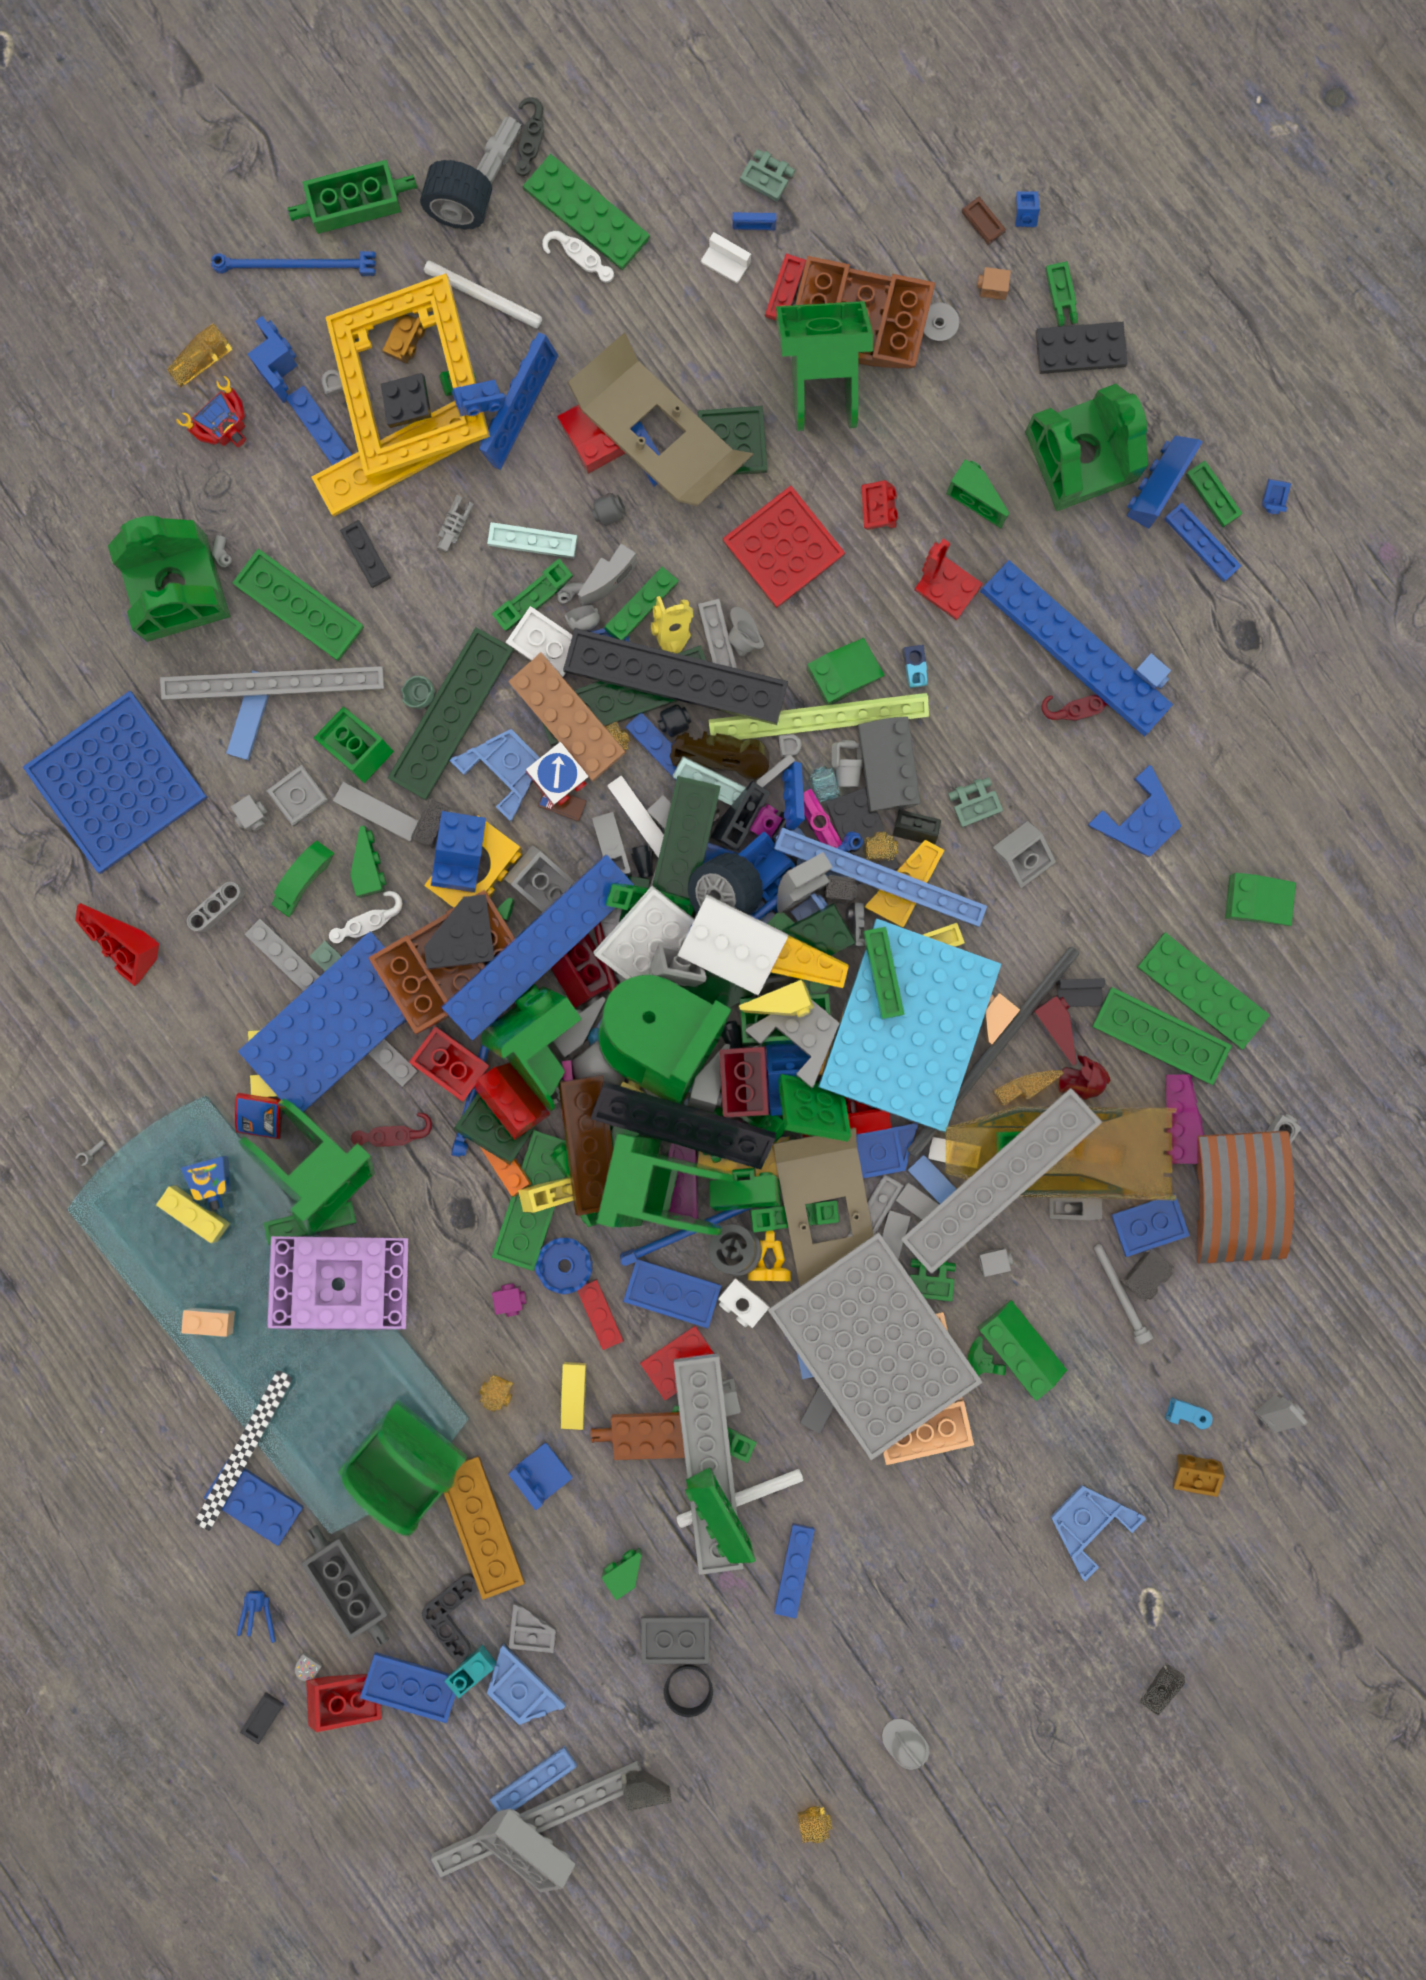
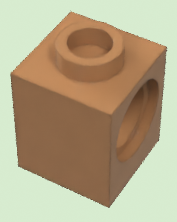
[977,267,1011,300]

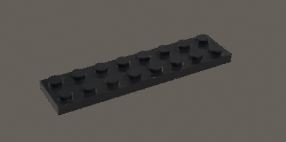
[590,1081,776,1170]

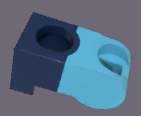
[902,644,927,688]

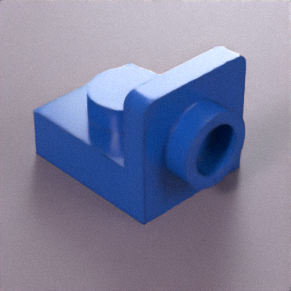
[1015,191,1040,227]

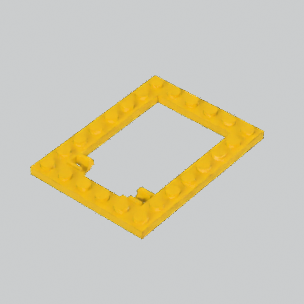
[326,273,490,479]

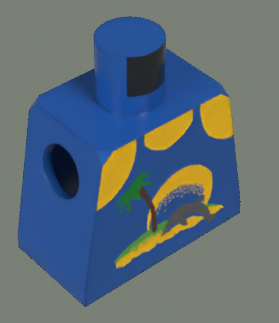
[181,1156,231,1211]

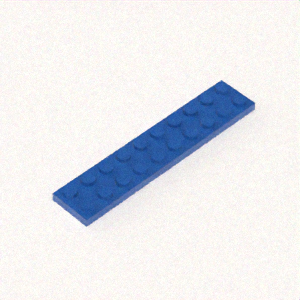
[980,560,1173,737]
[441,855,635,1040]

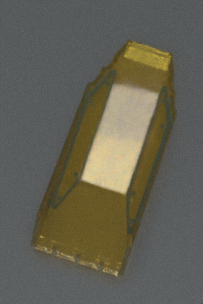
[946,1106,1176,1200]

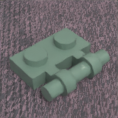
[740,149,795,202]
[948,777,1003,828]

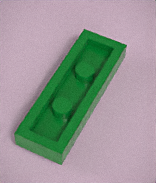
[1185,460,1243,528]

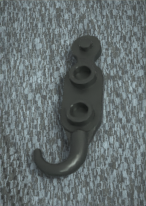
[515,97,544,176]

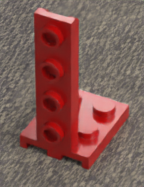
[914,538,983,621]

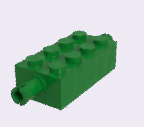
[287,160,417,234]

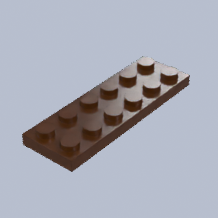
[558,1075,613,1216]

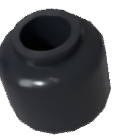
[657,704,691,737]

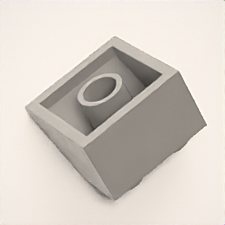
[993,821,1056,888]
[650,944,706,987]

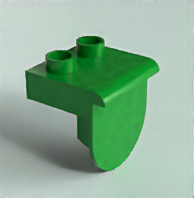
[480,984,582,1111]

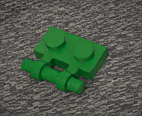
[909,1258,956,1301]

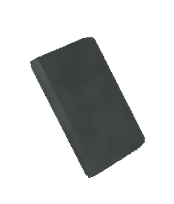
[893,810,941,845]

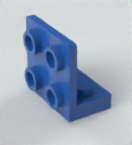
[508,1443,573,1510]

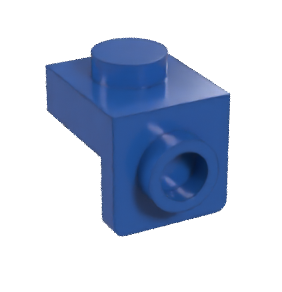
[1261,478,1291,514]

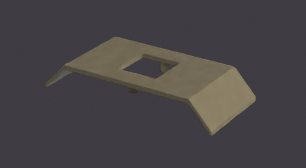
[568,332,754,506]
[774,1128,874,1286]

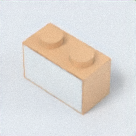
[181,1308,235,1337]

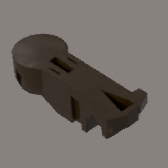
[670,731,770,779]

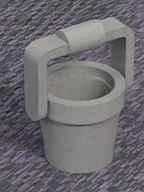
[832,740,863,787]

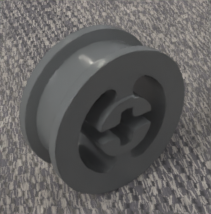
[709,1224,762,1276]

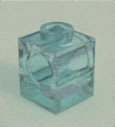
[810,766,840,802]

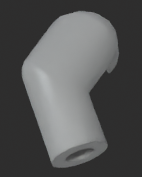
[212,535,232,567]
[557,583,585,604]

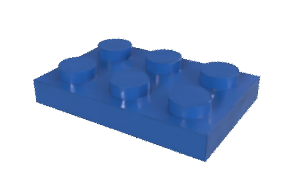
[1111,1193,1190,1257]

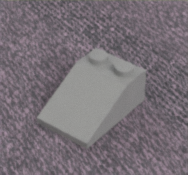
[504,845,575,912]

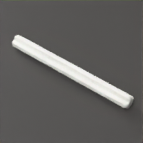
[424,261,542,328]
[677,1469,803,1528]

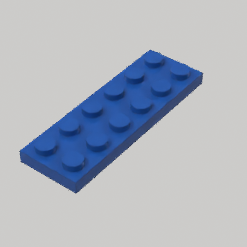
[479,332,558,470]

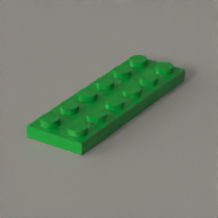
[523,153,650,271]
[232,548,364,662]
[1137,932,1270,1050]
[1092,987,1232,1085]
[492,1130,566,1271]

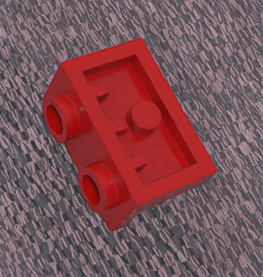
[861,480,898,530]

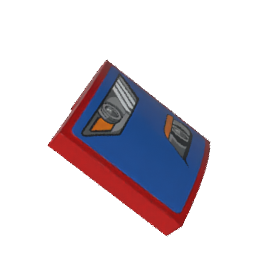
[235,1093,282,1139]

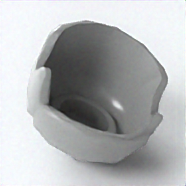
[565,605,600,632]

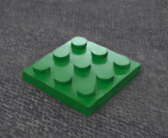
[778,1074,851,1142]

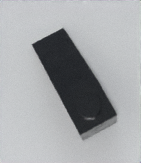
[711,781,770,850]

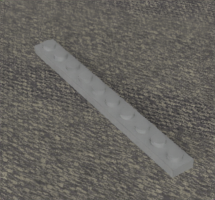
[160,666,385,700]
[245,919,418,1087]
[431,1761,647,1878]

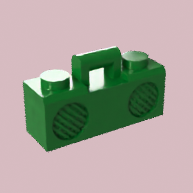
[709,1168,781,1211]

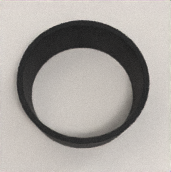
[664,1665,713,1717]

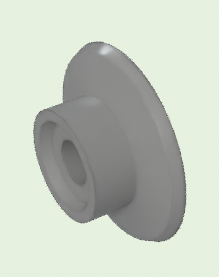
[924,303,959,341]

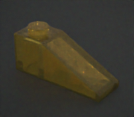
[167,323,232,388]

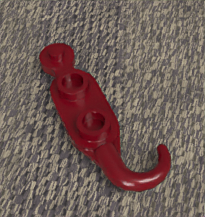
[1041,695,1110,721]
[351,1112,432,1147]

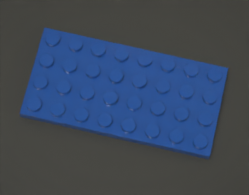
[238,931,406,1113]

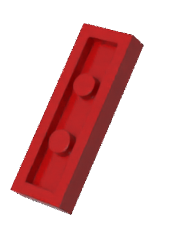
[765,253,806,321]
[577,1279,624,1350]

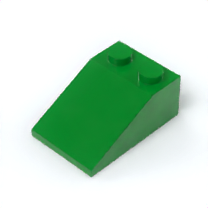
[946,459,1009,529]
[806,638,885,705]
[314,706,394,783]
[1225,873,1296,926]

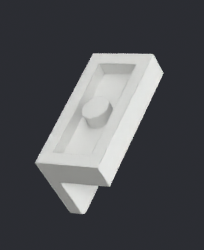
[701,232,751,284]

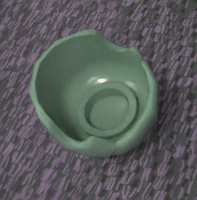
[401,676,435,709]

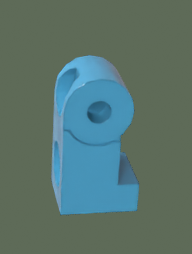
[1165,1397,1213,1429]

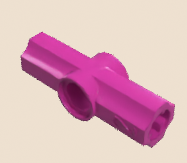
[803,789,842,848]

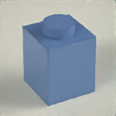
[1135,653,1171,689]

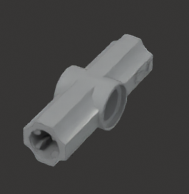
[477,116,522,184]

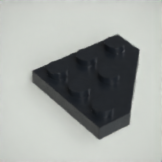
[424,894,494,970]

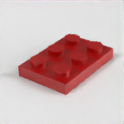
[640,1325,715,1400]

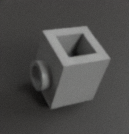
[231,795,268,831]

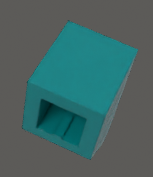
[444,1644,496,1698]

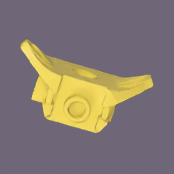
[651,596,693,653]

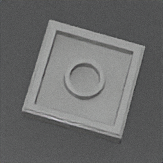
[267,765,329,826]

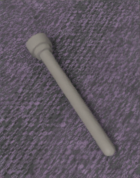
[1094,1244,1153,1345]

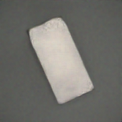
[1140,1663,1185,1716]

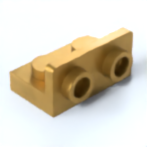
[382,314,426,364]
[1173,1454,1225,1497]

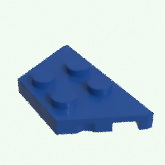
[856,1123,918,1178]

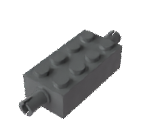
[301,1525,392,1648]

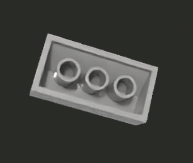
[474,1809,575,1892]

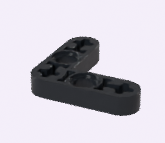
[422,1573,478,1660]

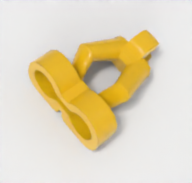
[748,1230,791,1281]

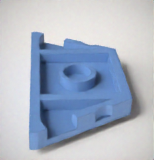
[487,1644,566,1725]

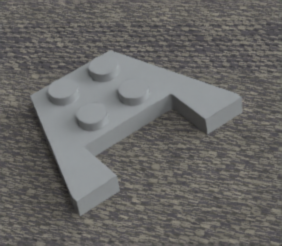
[745,1000,839,1089]

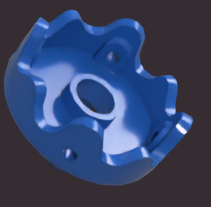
[535,1238,593,1294]

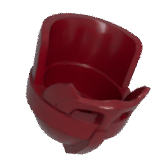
[1058,1055,1111,1100]

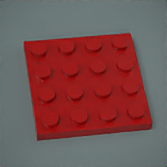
[722,486,845,609]

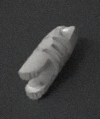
[437,495,474,552]

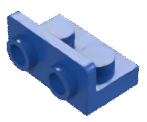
[452,380,506,416]

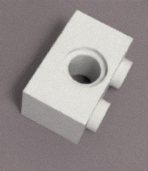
[718,1277,770,1328]

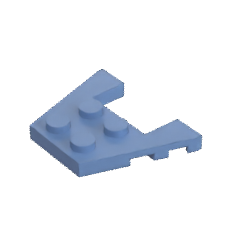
[450,729,540,822]
[1050,1484,1146,1581]

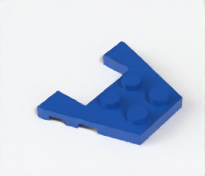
[1088,765,1181,857]

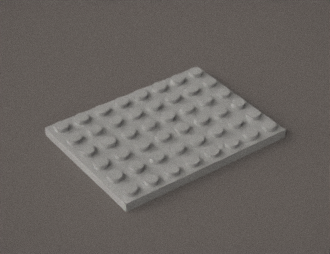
[768,1232,983,1460]

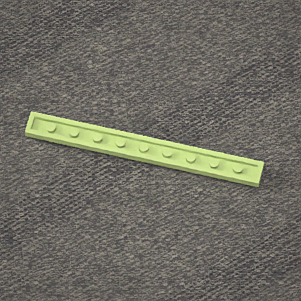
[709,693,929,740]

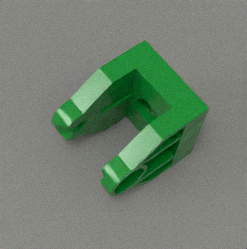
[1025,384,1148,512]
[108,516,231,642]

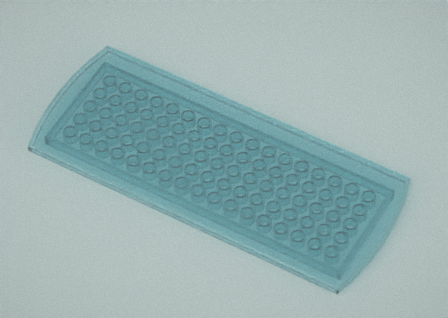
[67,1096,469,1534]

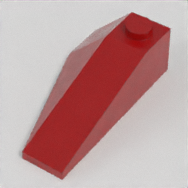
[75,903,159,986]

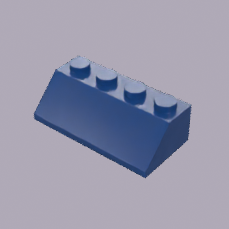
[1127,435,1203,529]

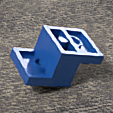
[247,316,298,403]
[431,811,486,893]
[738,832,796,913]
[766,1043,811,1116]

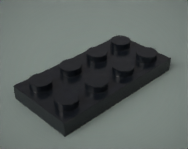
[1036,321,1128,374]
[826,787,900,885]

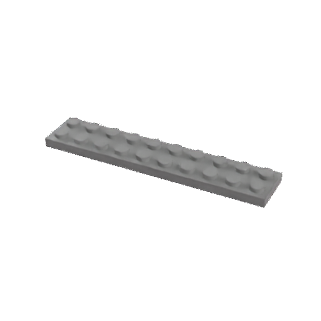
[901,1088,1102,1274]
[673,1354,743,1575]

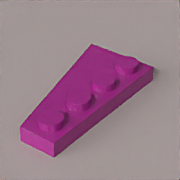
[1166,1075,1204,1164]
[668,1143,698,1218]

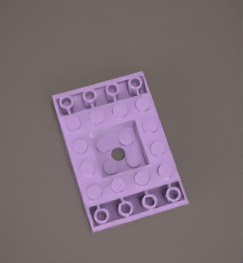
[268,1236,408,1330]

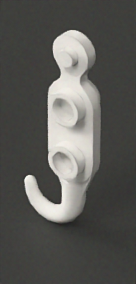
[542,231,614,283]
[329,891,403,944]

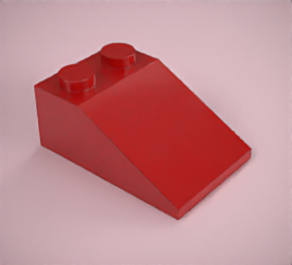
[557,405,626,474]
[409,1026,489,1102]
[306,1674,382,1732]

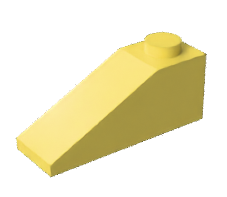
[739,980,815,1017]
[518,1177,573,1213]

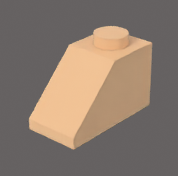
[983,993,1020,1045]

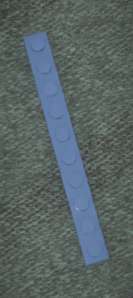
[773,828,987,927]

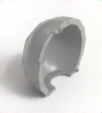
[572,1040,625,1086]

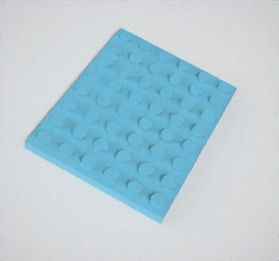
[818,919,1001,1132]

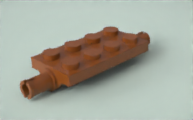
[591,1412,685,1460]

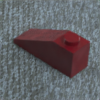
[1034,995,1077,1066]

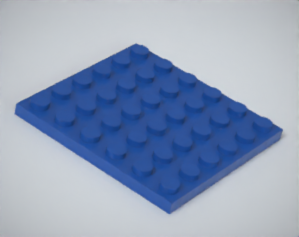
[23,691,208,874]

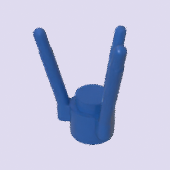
[237,1591,275,1643]

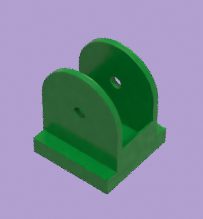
[776,301,873,432]
[598,975,732,1104]
[238,1098,375,1237]
[597,1133,735,1235]
[338,1399,467,1536]

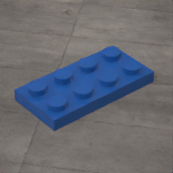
[623,1258,722,1328]
[203,1460,304,1546]
[360,1652,456,1723]

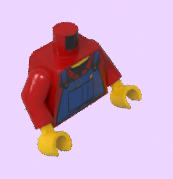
[176,376,246,447]

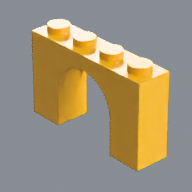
[424,815,522,908]

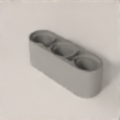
[187,882,245,933]

